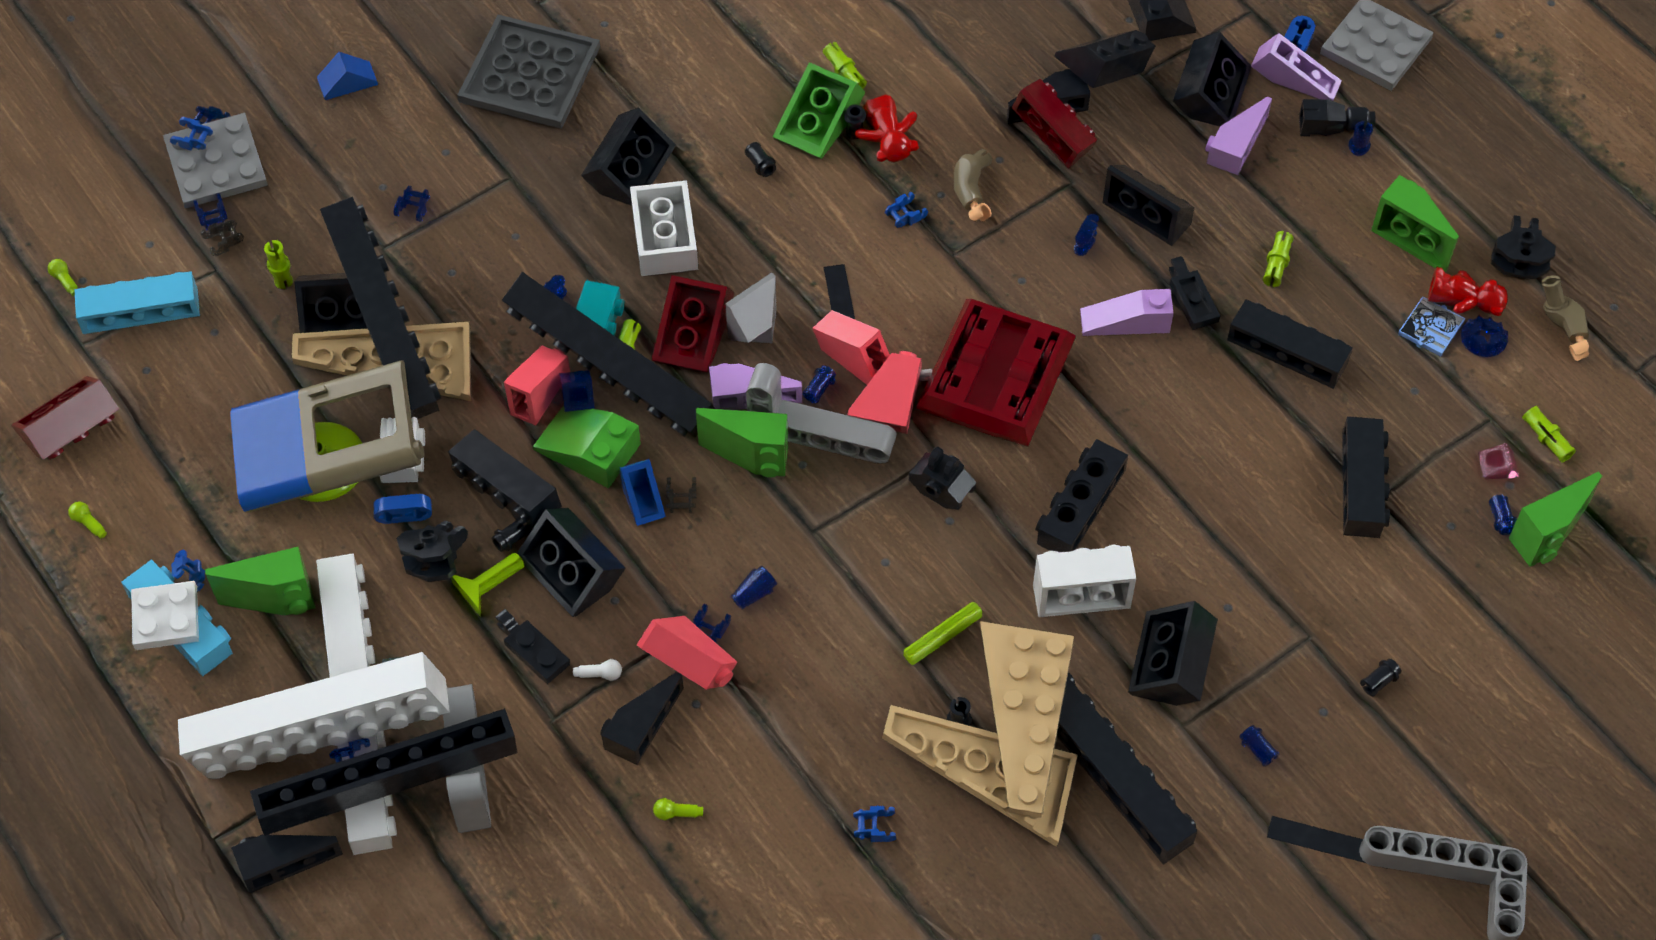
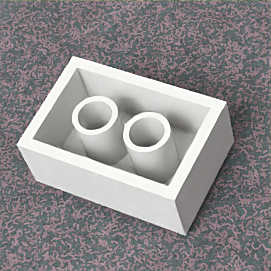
[630,180,698,276]
[1033,545,1136,617]

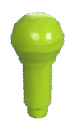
[47,259,78,296]
[68,501,107,539]
[653,798,703,821]

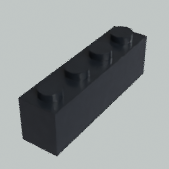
[1227,299,1353,389]
[1342,416,1390,538]
[448,429,562,528]

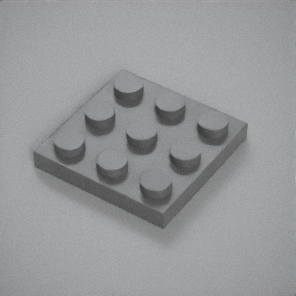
[1320,0,1434,91]
[163,113,268,209]

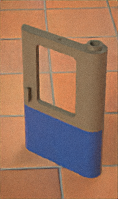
[230,360,425,513]

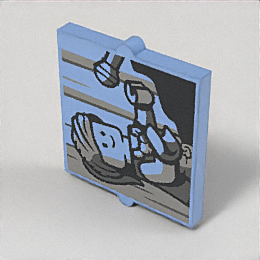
[1398,296,1465,357]

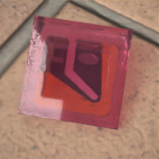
[1478,443,1519,480]

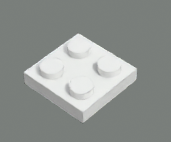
[131,581,199,650]

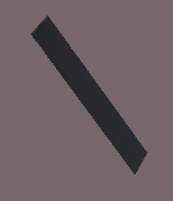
[823,264,855,319]
[1267,816,1388,869]

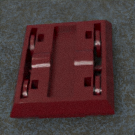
[916,299,1076,447]

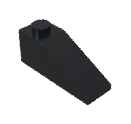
[1007,69,1090,124]
[600,672,684,765]
[231,834,343,893]

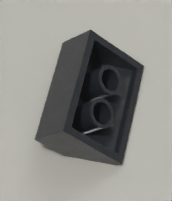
[1128,0,1196,41]
[1054,30,1156,88]
[1173,31,1251,127]
[581,107,676,206]
[1102,165,1195,246]
[294,272,387,333]
[517,508,626,617]
[1128,601,1218,706]

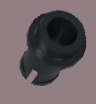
[844,105,866,139]
[744,142,776,177]
[491,520,532,552]
[1360,658,1401,697]
[947,697,972,726]

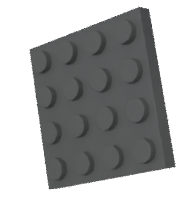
[457,15,600,129]

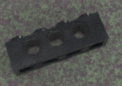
[1035,439,1128,553]

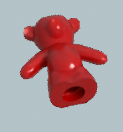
[855,95,919,163]
[1427,266,1508,316]

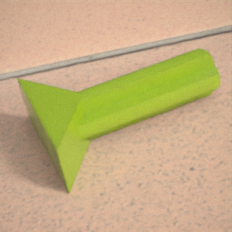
[451,553,524,617]

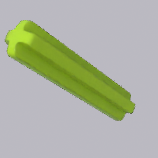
[903,602,983,665]

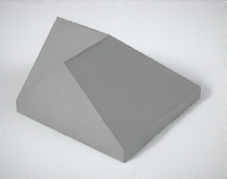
[726,273,777,343]

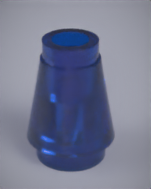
[730,566,777,610]

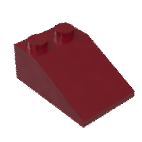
[652,275,735,373]

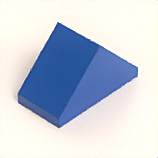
[317,52,378,100]
[620,459,666,526]

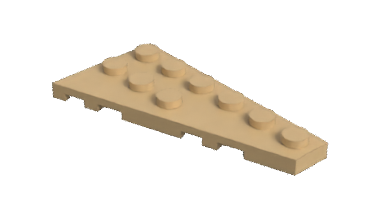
[292,322,471,401]
[980,621,1074,818]
[882,705,1077,847]

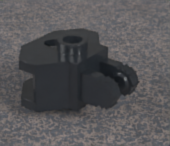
[1491,215,1556,279]
[909,447,976,510]
[396,520,468,582]

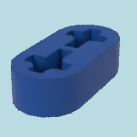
[1284,16,1315,53]
[374,494,432,524]

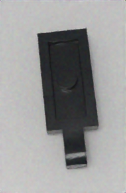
[1169,256,1221,330]
[495,609,570,685]

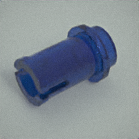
[1348,121,1373,156]
[802,365,836,404]
[1488,494,1517,535]
[1239,725,1280,767]

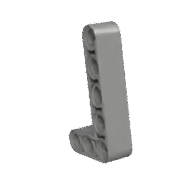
[746,363,897,463]
[443,684,492,833]
[1359,826,1528,940]

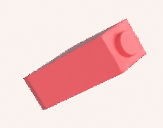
[812,310,890,385]
[504,345,570,426]
[847,351,922,434]
[637,616,738,689]

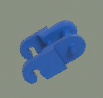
[170,117,213,151]
[885,192,928,228]
[171,549,205,592]
[853,806,896,842]

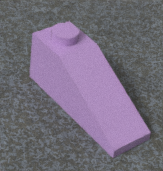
[1251,33,1342,101]
[1205,97,1272,175]
[1080,289,1173,336]
[709,363,802,410]

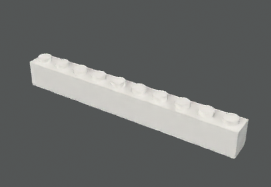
[316,554,397,855]

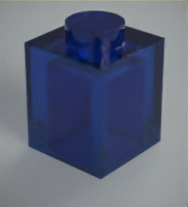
[559,370,595,412]

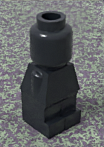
[1299,99,1376,137]

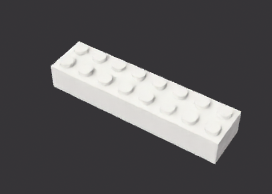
[178,652,450,779]

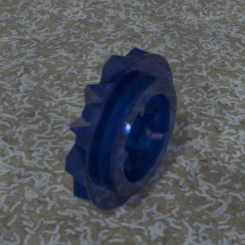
[1461,315,1508,357]

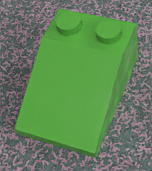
[773,62,865,159]
[1371,175,1459,272]
[533,403,641,489]
[696,408,788,477]
[1509,471,1602,567]
[205,547,315,616]

